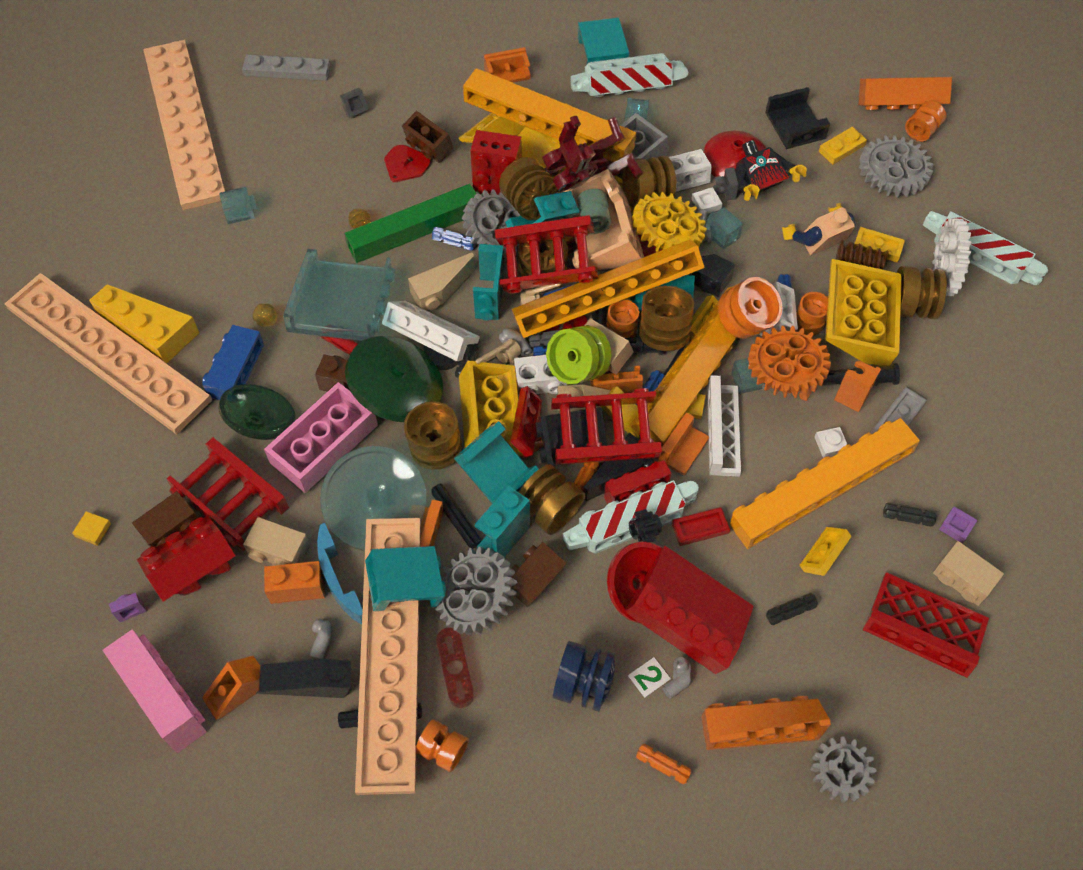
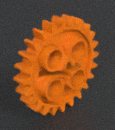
[748,325,831,398]

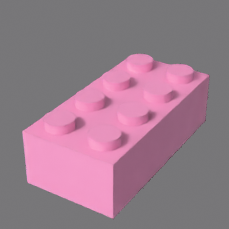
[264,382,378,493]
[103,629,207,754]

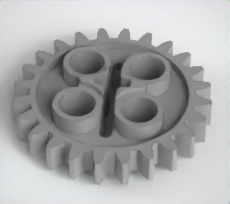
[859,135,933,197]
[462,189,520,260]
[436,547,517,636]

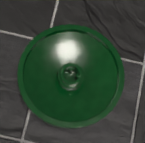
[345,336,443,422]

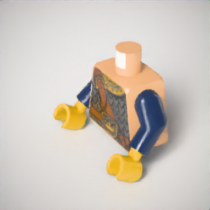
[781,203,857,256]

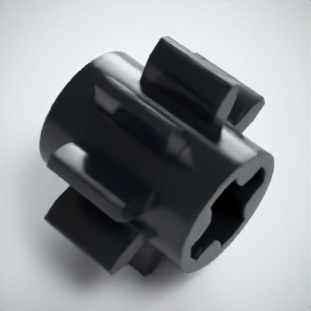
[629,509,662,543]

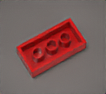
[604,460,672,504]

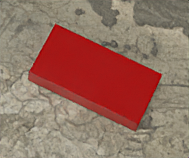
[671,507,730,546]

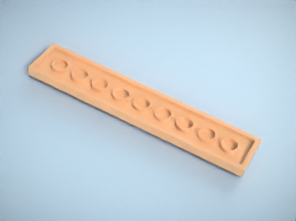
[143,40,227,210]
[4,273,212,435]
[355,518,421,795]

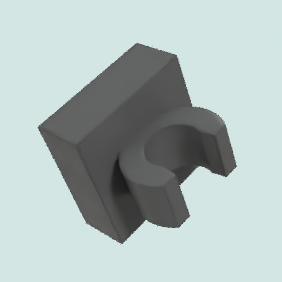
[340,88,369,118]
[713,168,738,200]

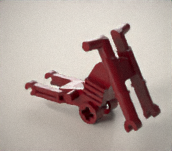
[542,116,643,192]

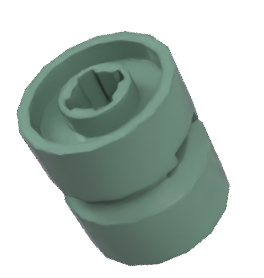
[577,189,611,234]

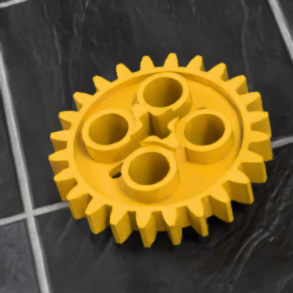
[631,192,707,252]

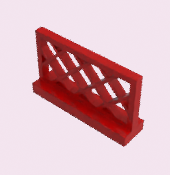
[862,572,989,678]

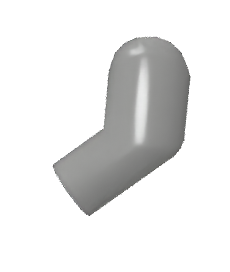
[499,328,532,356]

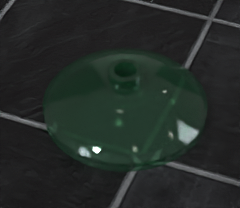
[218,384,295,440]

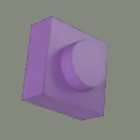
[939,506,977,544]
[109,593,146,622]

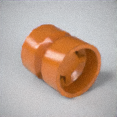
[905,100,946,142]
[796,292,828,336]
[606,299,639,338]
[416,719,469,773]

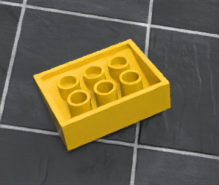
[826,259,901,366]

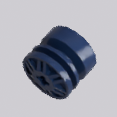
[553,641,615,712]

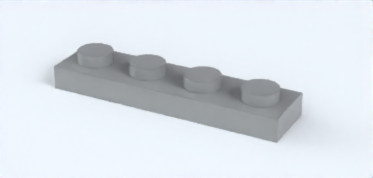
[242,55,330,81]

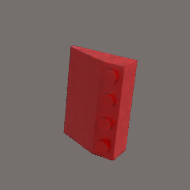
[624,545,754,674]

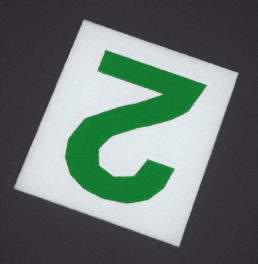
[628,657,671,698]

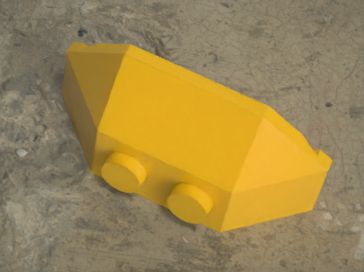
[459,113,525,145]

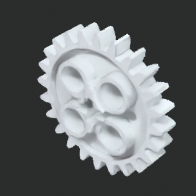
[932,218,972,296]

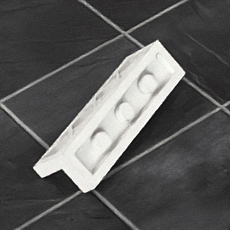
[382,301,480,361]
[707,375,741,477]

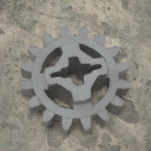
[810,736,876,803]

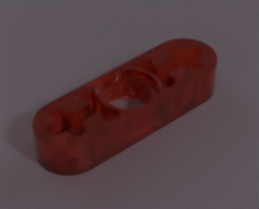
[436,628,474,708]

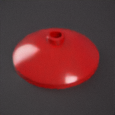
[703,131,766,177]
[607,542,662,624]

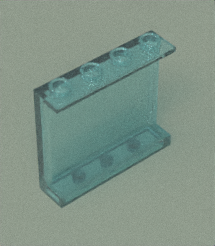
[283,249,395,341]

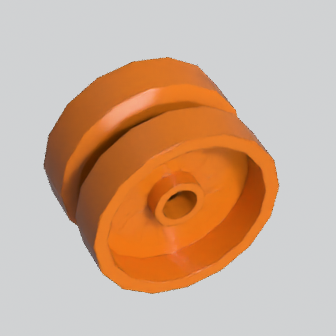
[718,277,782,339]

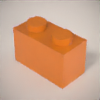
[264,561,325,604]

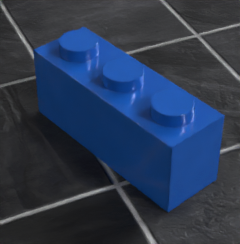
[202,325,264,404]

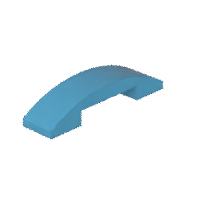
[317,523,363,625]

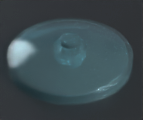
[320,446,427,550]

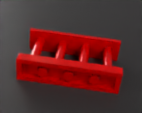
[495,215,599,293]
[551,388,662,465]
[166,437,289,551]

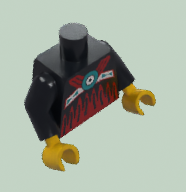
[735,140,807,201]

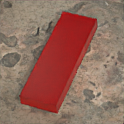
[510,386,542,457]

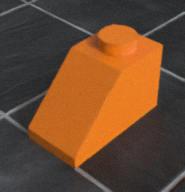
[202,656,260,720]

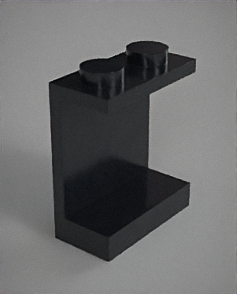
[765,87,830,149]
[535,407,607,466]

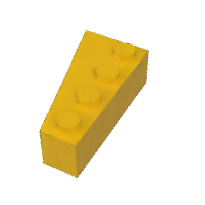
[89,284,200,364]

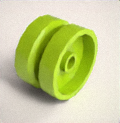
[546,325,612,384]

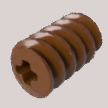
[835,240,888,270]

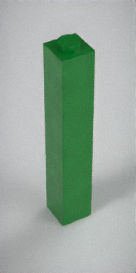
[344,183,480,263]

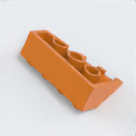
[859,77,952,110]
[701,696,831,750]

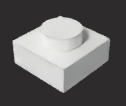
[691,187,722,213]
[815,427,847,458]

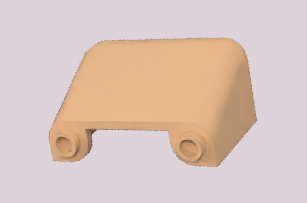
[560,169,644,271]

